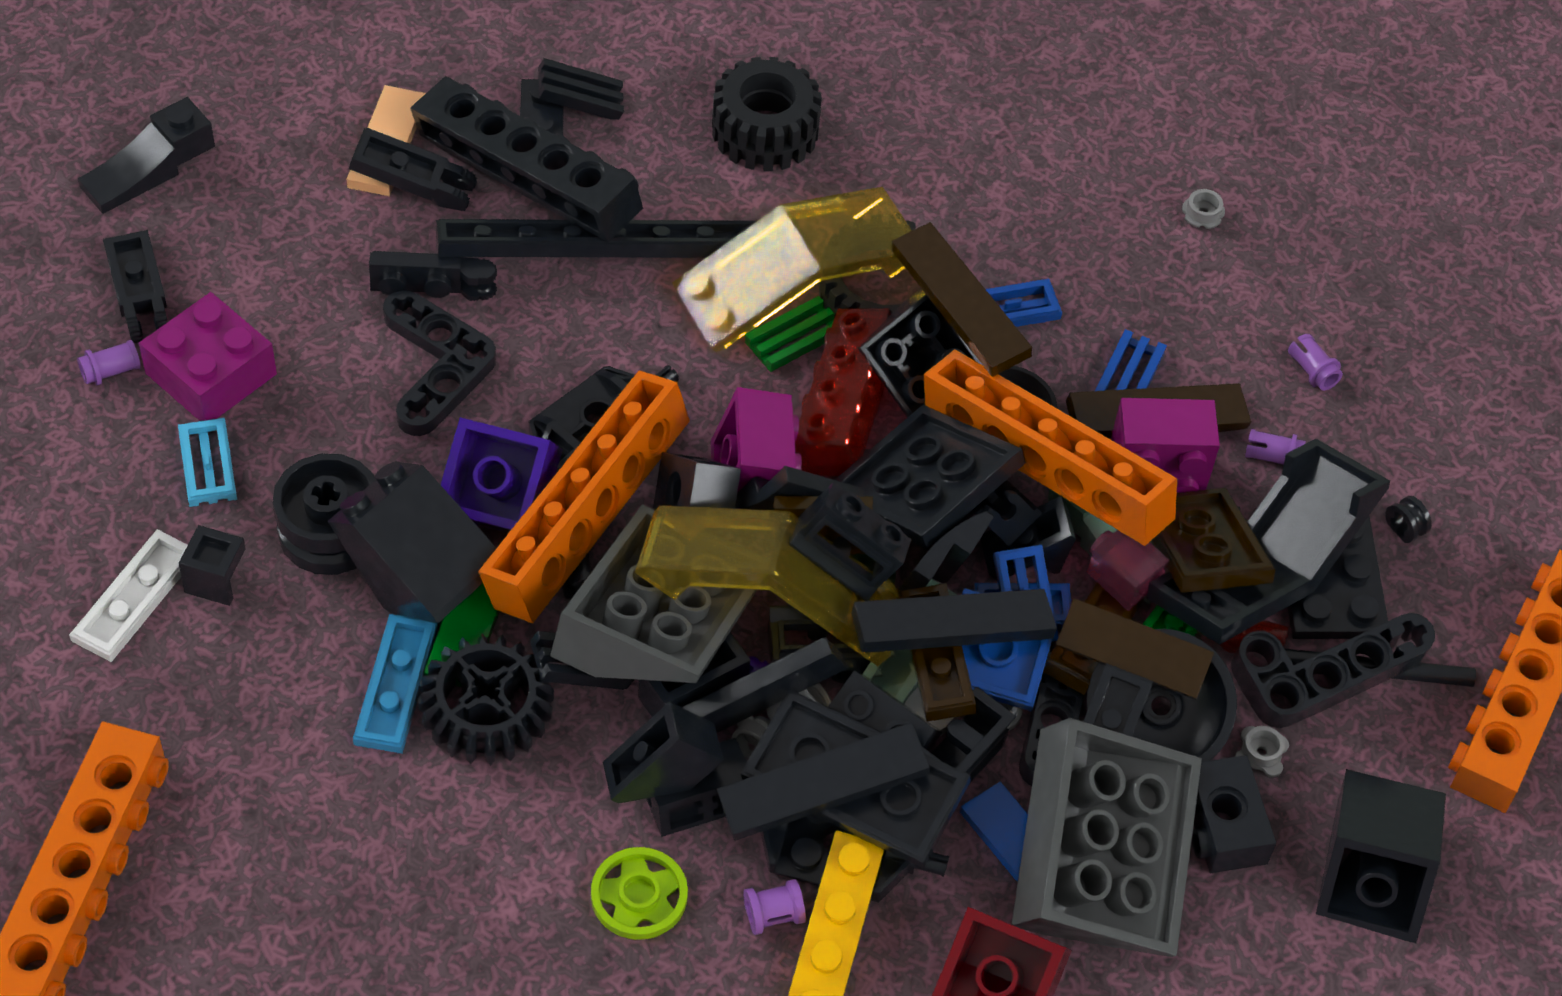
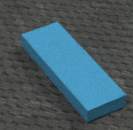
[353,614,438,753]

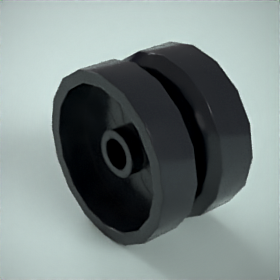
[272,453,376,575]

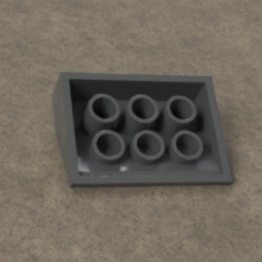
[550,505,773,683]
[1011,718,1202,957]

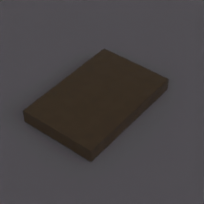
[1152,488,1275,593]

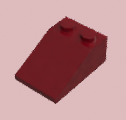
[932,907,1072,996]

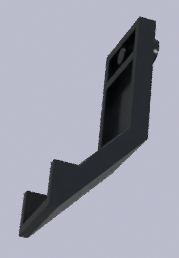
[1146,439,1390,645]

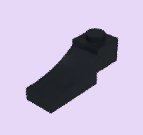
[78,97,215,214]

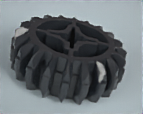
[418,633,554,766]

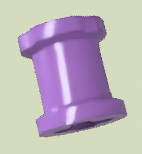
[744,879,806,935]

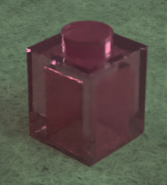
[1087,530,1169,611]

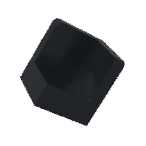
[178,525,246,606]

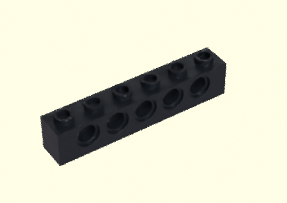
[410,76,643,242]

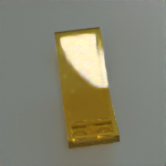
[672,186,912,352]
[635,506,900,666]

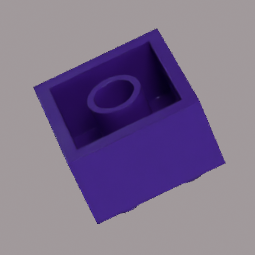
[441,417,563,533]

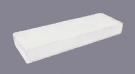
[69,529,188,662]

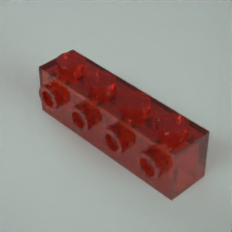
[795,309,891,476]

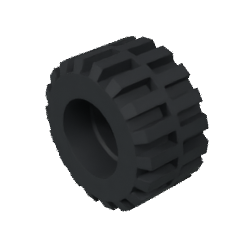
[712,57,822,171]

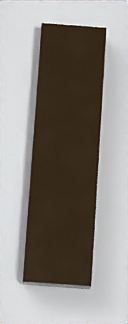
[891,222,1032,377]
[1065,383,1252,438]

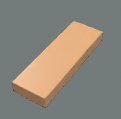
[346,85,426,196]

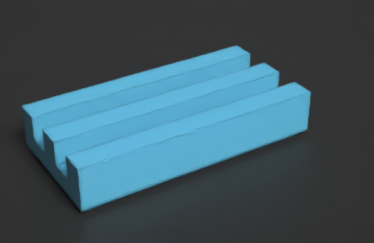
[178,418,237,507]

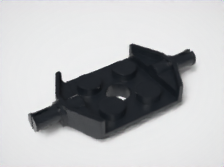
[528,365,679,473]
[760,814,950,902]

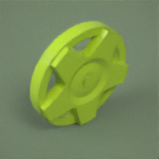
[591,847,688,940]

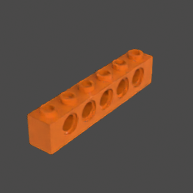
[924,349,1177,546]
[478,370,690,623]
[1448,550,1562,813]
[0,721,169,996]

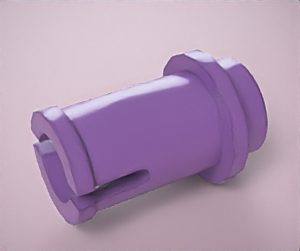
[1288,334,1343,390]
[77,340,141,385]
[1245,429,1306,465]

